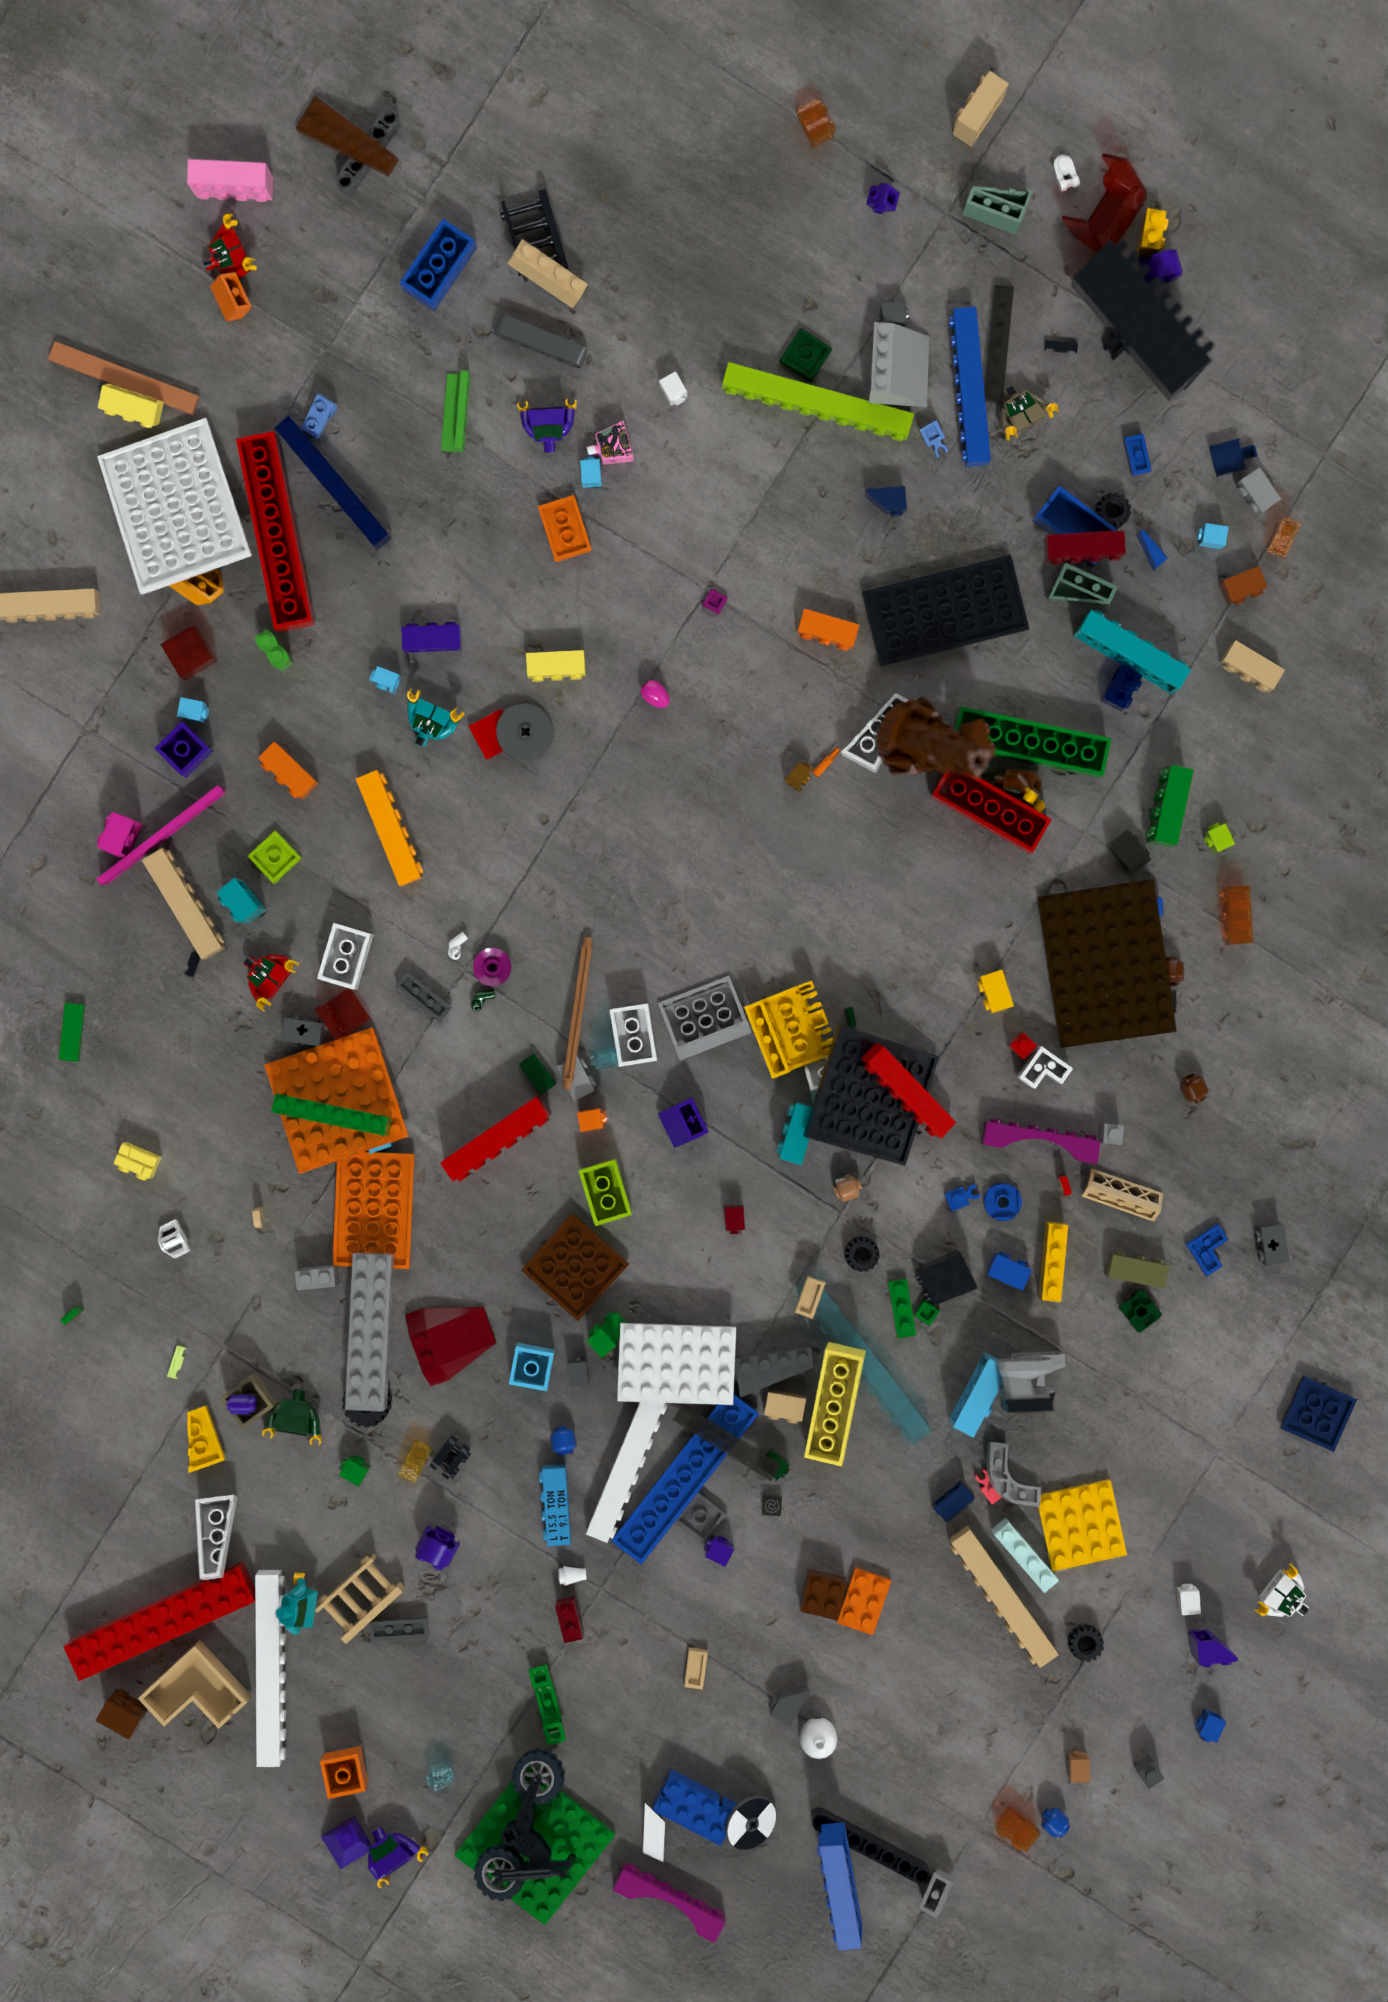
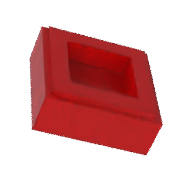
[1056,1174,1072,1196]

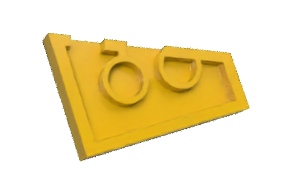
[187,1405,226,1473]

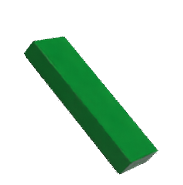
[58,1003,86,1062]

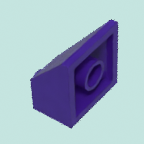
[321,1816,372,1869]

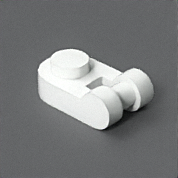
[1053,155,1080,192]

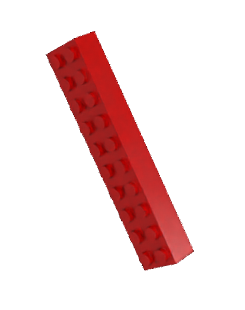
[236,431,316,633]
[63,1561,256,1681]

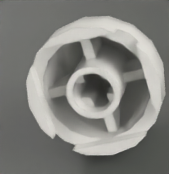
[799,1718,838,1759]

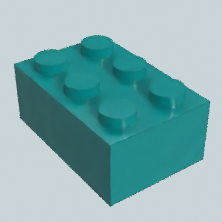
[776,1101,812,1165]

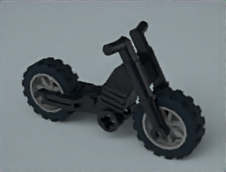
[474,1748,576,1901]

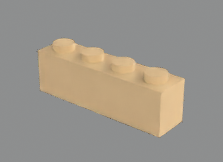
[507,239,588,308]

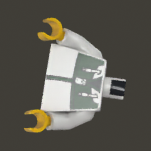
[1254,1563,1309,1617]

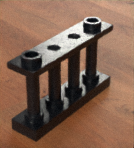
[499,189,568,282]

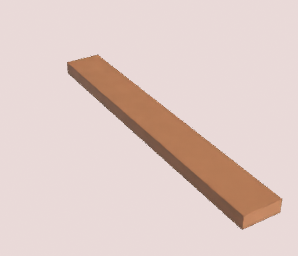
[48,341,200,415]

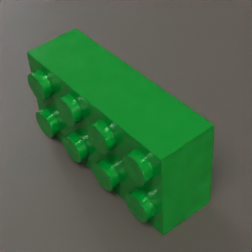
[1145,764,1194,848]

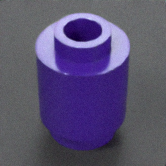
[227,1395,256,1414]

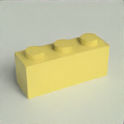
[98,384,164,428]
[526,650,586,682]

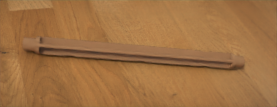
[562,937,593,1090]

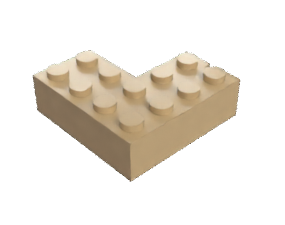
[138,1639,251,1729]

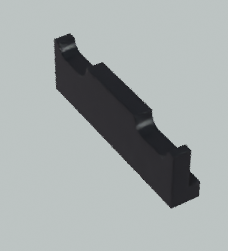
[1044,340,1078,354]
[185,950,201,977]

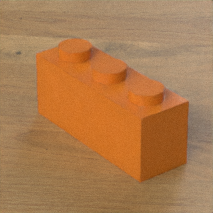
[797,609,859,651]
[258,742,319,799]

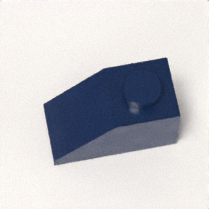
[865,486,907,517]

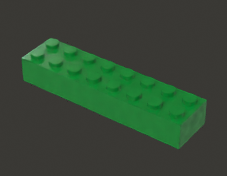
[953,706,1112,778]

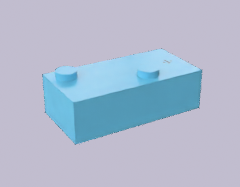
[948,1352,1002,1438]

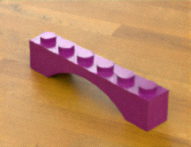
[981,1118,1101,1164]
[613,1863,725,1943]

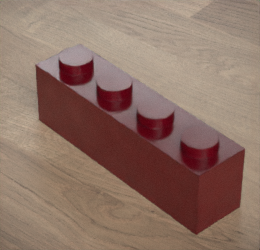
[1044,530,1126,565]

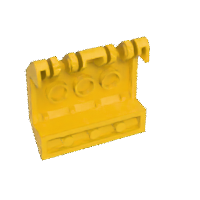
[744,980,833,1079]

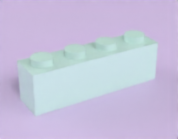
[991,1517,1059,1593]

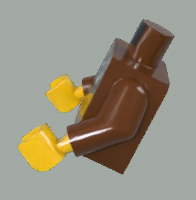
[994,769,1045,813]

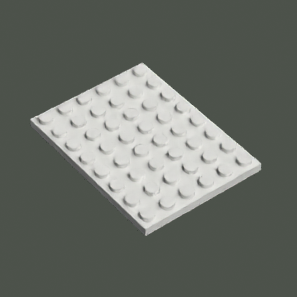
[97,418,252,595]

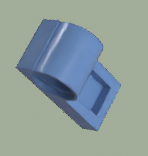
[301,394,337,438]

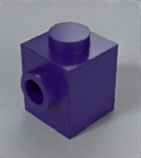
[703,1535,734,1567]

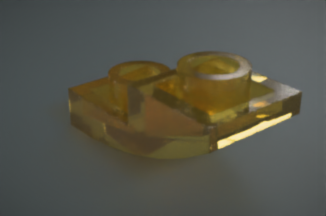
[398,1439,432,1484]

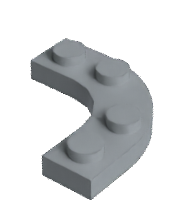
[987,1442,1041,1507]

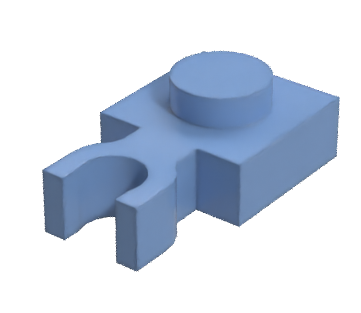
[919,420,948,458]

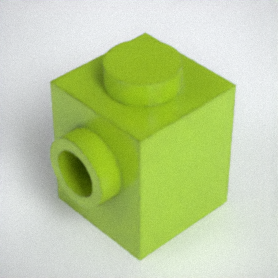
[1204,822,1235,853]

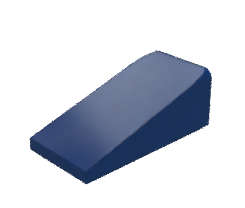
[1137,530,1168,571]

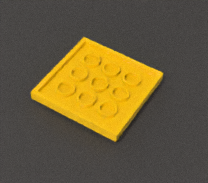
[1038,1479,1127,1572]

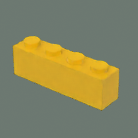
[1038,1221,1068,1302]

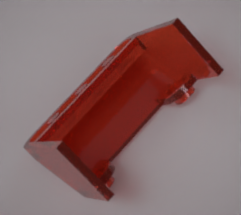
[1061,153,1147,252]

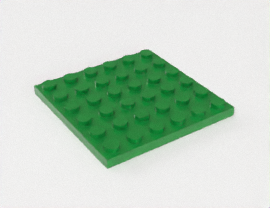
[454,1766,615,1926]

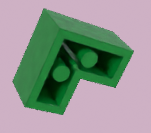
[586,1310,628,1358]

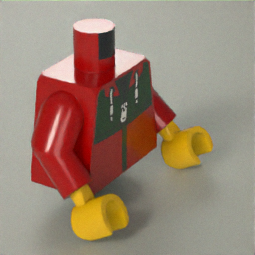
[202,214,257,279]
[243,954,299,1012]

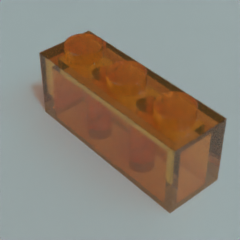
[1220,885,1253,945]

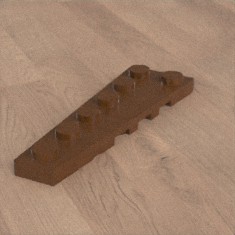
[295,96,399,177]

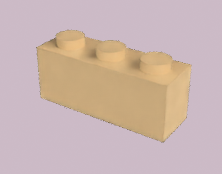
[1219,640,1285,692]

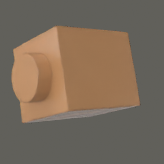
[1067,1750,1090,1783]

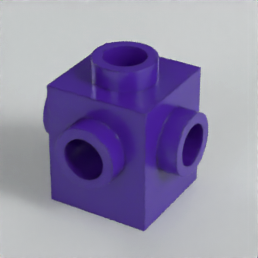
[866,183,900,214]

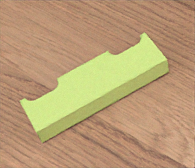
[167,1345,187,1379]

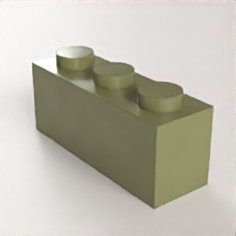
[1105,1250,1170,1289]

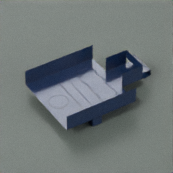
[1209,438,1258,477]

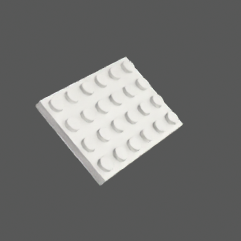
[617,1323,736,1405]

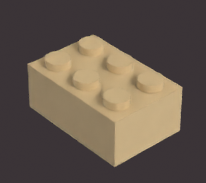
[953,71,1009,147]

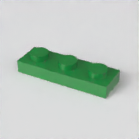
[887,1278,916,1339]

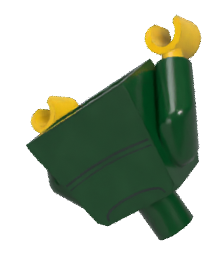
[262,1389,322,1445]

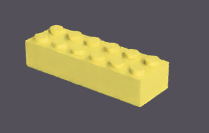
[804,1342,866,1466]

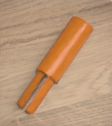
[812,747,841,777]

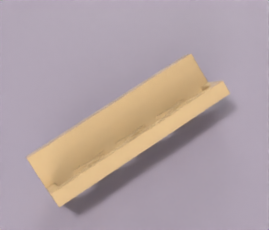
[1082,1168,1163,1222]

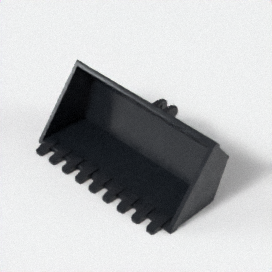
[1071,239,1215,401]

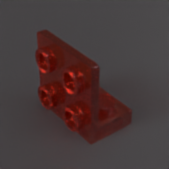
[315,988,371,1041]

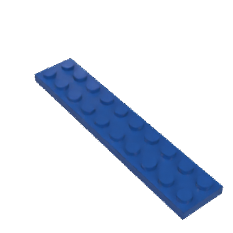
[611,1393,759,1565]

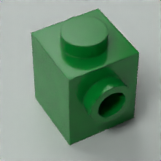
[339,1455,371,1487]

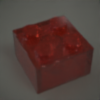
[160,625,218,681]

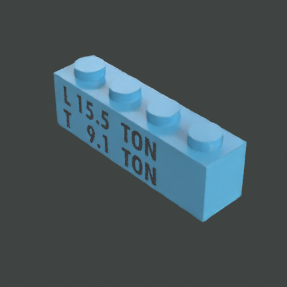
[539,1464,571,1546]

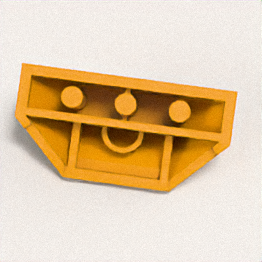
[168,569,224,605]

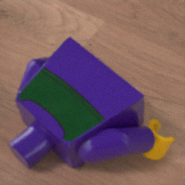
[517,398,577,453]
[368,1827,428,1888]

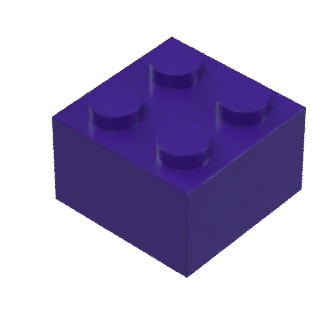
[154,721,214,778]

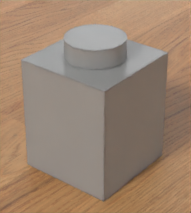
[1099,1123,1124,1145]

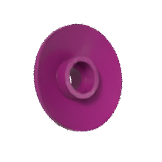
[473,948,512,986]

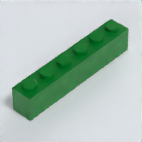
[271,1093,392,1137]

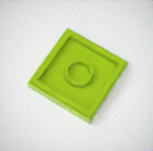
[247,830,302,884]

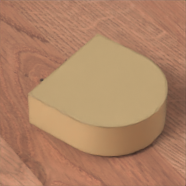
[252,1207,264,1228]

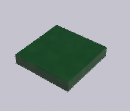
[779,328,832,382]

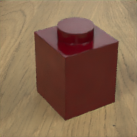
[724,1205,745,1234]

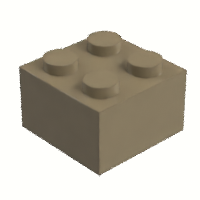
[220,1372,278,1429]

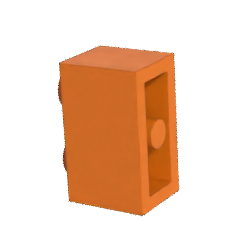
[210,272,252,321]
[577,1107,608,1132]

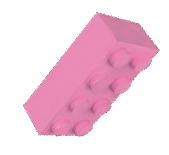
[187,159,273,202]

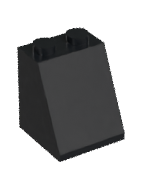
[915,1249,978,1306]

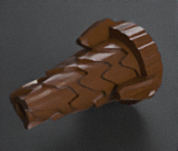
[877,697,992,777]

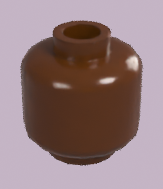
[1166,957,1184,986]
[1180,1073,1209,1103]

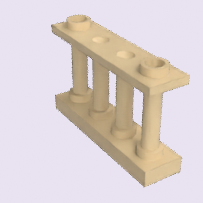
[315,1554,405,1644]

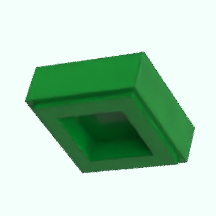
[913,1299,940,1326]
[60,1305,84,1326]

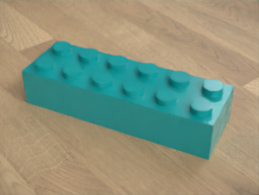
[1073,610,1192,695]

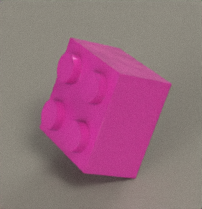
[97,812,143,858]

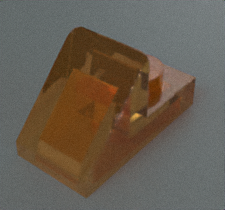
[1267,517,1302,558]

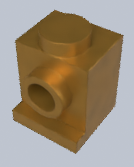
[784,762,813,793]

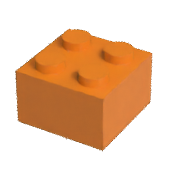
[320,1746,369,1799]

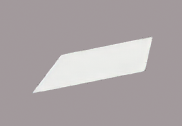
[643,1803,665,1862]

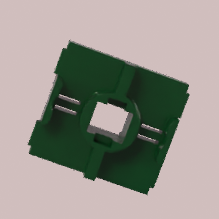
[1118,1288,1162,1333]

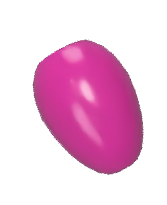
[640,680,670,708]

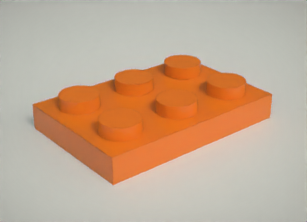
[538,495,592,563]
[836,1567,891,1635]

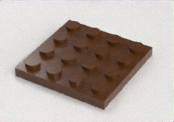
[521,1213,629,1321]

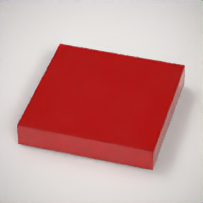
[468,708,504,760]

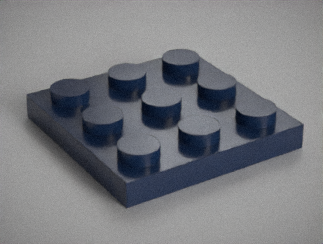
[1280,1376,1357,1452]

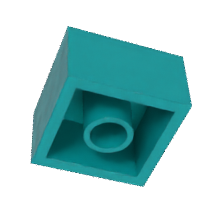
[216,878,266,924]

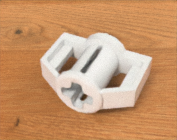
[158,1219,191,1258]

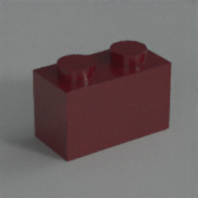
[555,1595,584,1644]

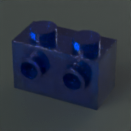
[1101,664,1142,712]

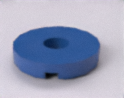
[983,1183,1022,1221]

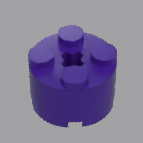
[1139,249,1183,284]
[415,1525,460,1570]

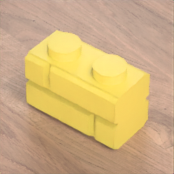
[114,1142,162,1181]

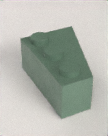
[962,186,1033,235]
[1046,563,1118,605]

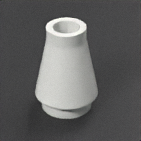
[558,1566,586,1586]

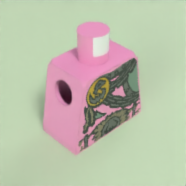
[587,421,634,464]

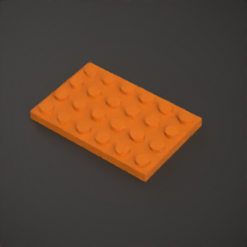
[332,1151,415,1269]

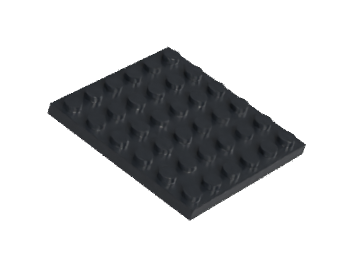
[803,1025,939,1166]

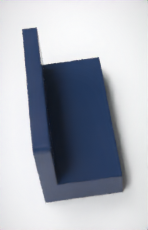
[931,1480,975,1522]

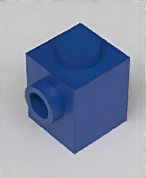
[1195,1708,1226,1743]

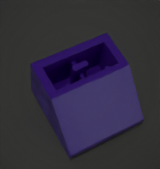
[657,1097,709,1148]
[1188,1629,1238,1667]

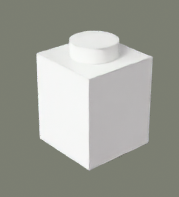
[659,371,687,406]
[1176,1584,1201,1615]

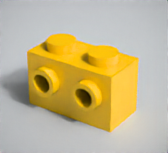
[1137,208,1168,256]
[977,970,1014,1013]

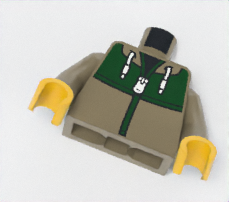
[999,386,1059,441]

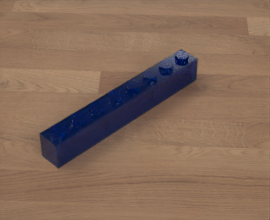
[274,415,392,550]

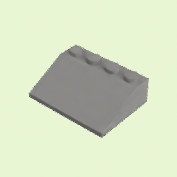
[869,322,930,407]
[658,976,751,1060]

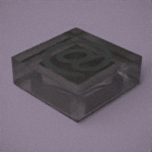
[762,1495,782,1516]

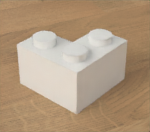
[1016,1046,1073,1089]

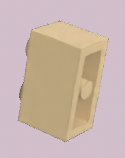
[764,1389,806,1423]

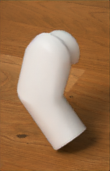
[448,931,468,960]

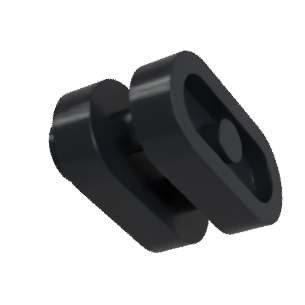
[429,1435,471,1480]

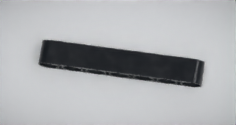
[811,1807,931,1885]

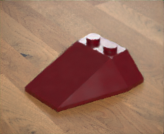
[405,1307,497,1386]

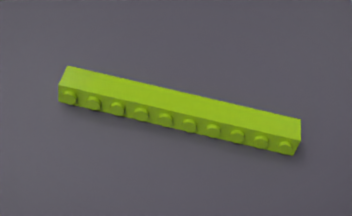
[722,362,914,442]

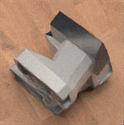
[997,1351,1065,1413]

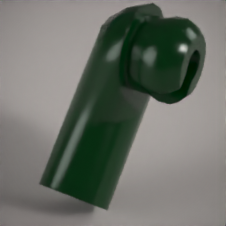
[470,989,495,1012]

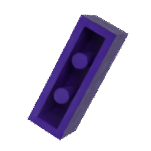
[401,622,462,653]

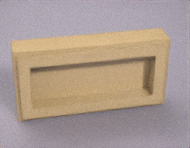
[794,1275,826,1319]
[684,1647,708,1689]

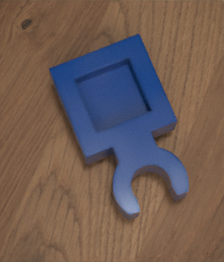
[944,1184,980,1212]

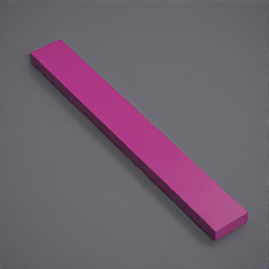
[96,785,226,885]

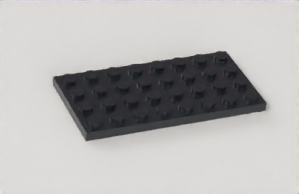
[861,555,1029,667]

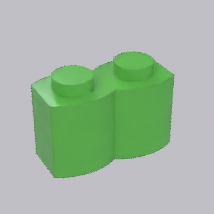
[255,629,293,672]

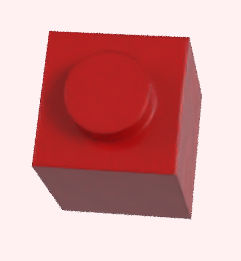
[1007,1032,1037,1060]

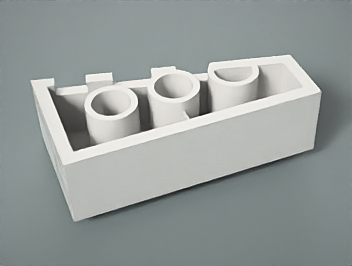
[841,693,908,773]
[195,1495,237,1580]

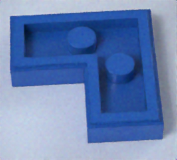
[1185,1223,1228,1276]

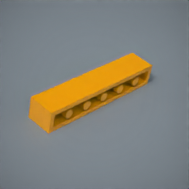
[355,770,424,887]

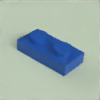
[1123,433,1152,477]

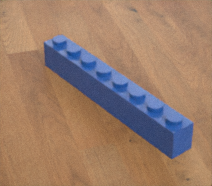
[948,306,991,467]

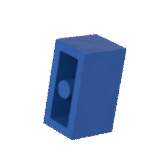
[985,1251,1032,1291]

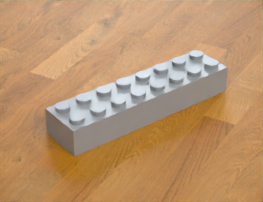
[345,1252,395,1411]

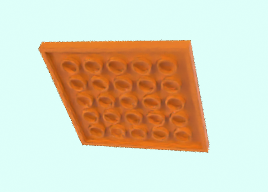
[264,1027,410,1174]

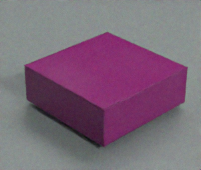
[702,588,728,615]

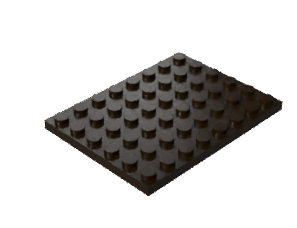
[1038,879,1177,1048]

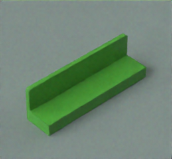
[441,370,470,453]

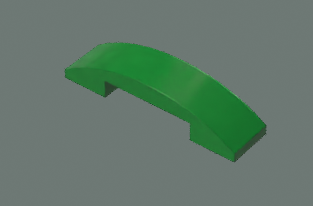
[528,1664,566,1746]

